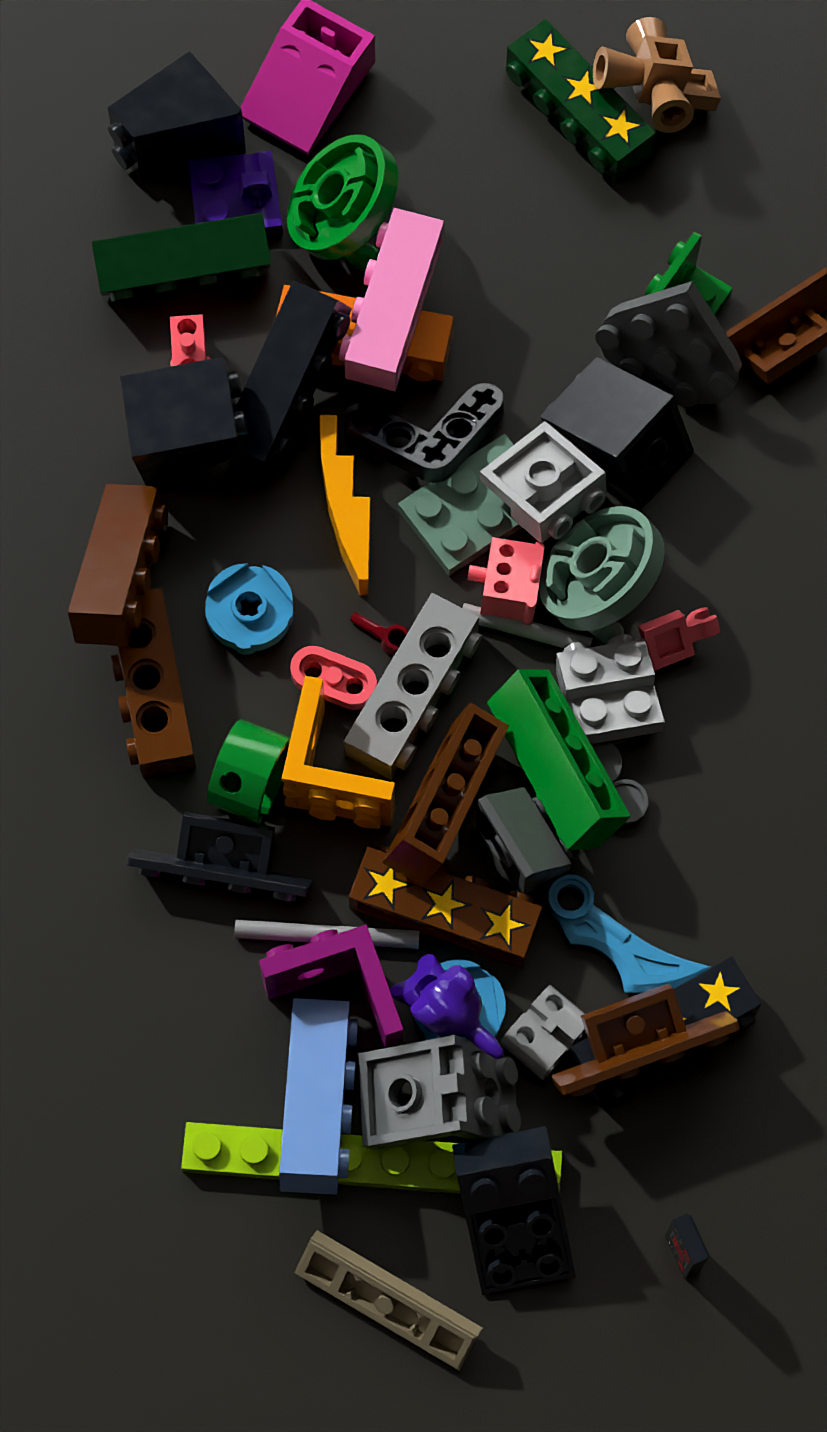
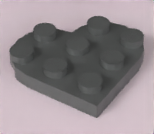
[595,281,742,408]

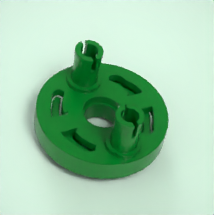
[287,135,399,272]

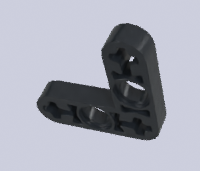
[343,383,504,483]

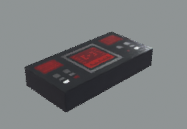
[665,1213,710,1279]

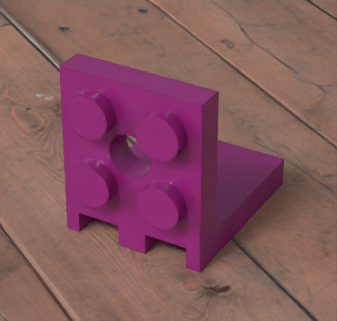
[259,924,403,1049]

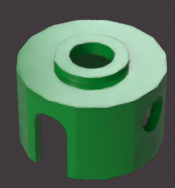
[207,719,291,824]

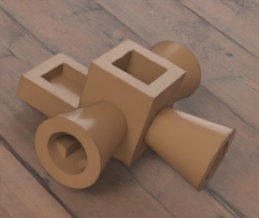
[593,17,721,133]

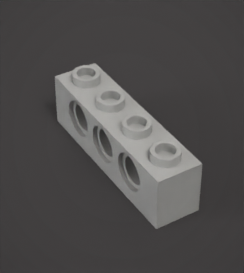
[344,593,482,780]

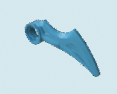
[547,874,712,994]

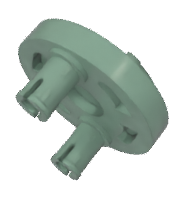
[539,506,665,645]

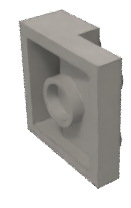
[480,421,606,544]
[556,634,665,744]

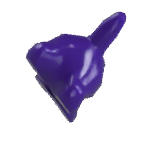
[390,954,503,1059]

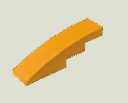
[320,415,371,596]

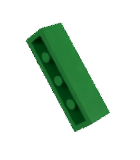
[487,669,631,850]

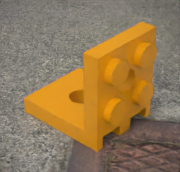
[282,676,395,829]

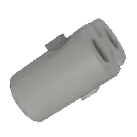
[499,985,586,1080]

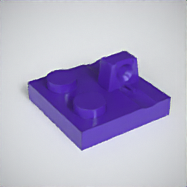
[188,150,283,235]

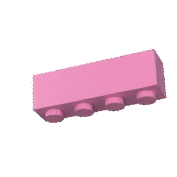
[339,208,444,392]

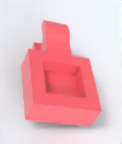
[638,607,721,671]

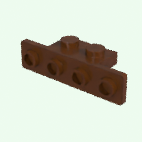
[725,266,827,384]
[552,984,740,1096]

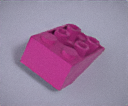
[240,0,375,156]

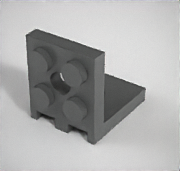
[358,1035,521,1149]

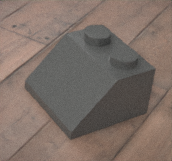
[476,787,573,897]

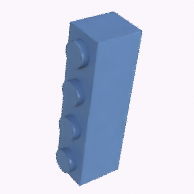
[279,998,358,1195]

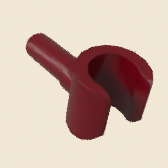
[350,612,408,656]

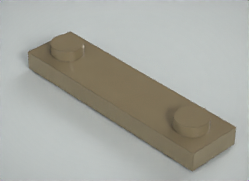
[294,1230,483,1371]

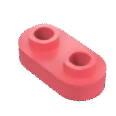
[290,646,377,710]

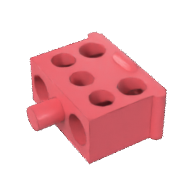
[170,314,211,366]
[467,537,545,625]

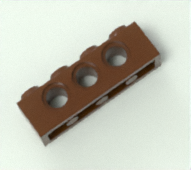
[111,587,196,778]
[382,702,509,887]

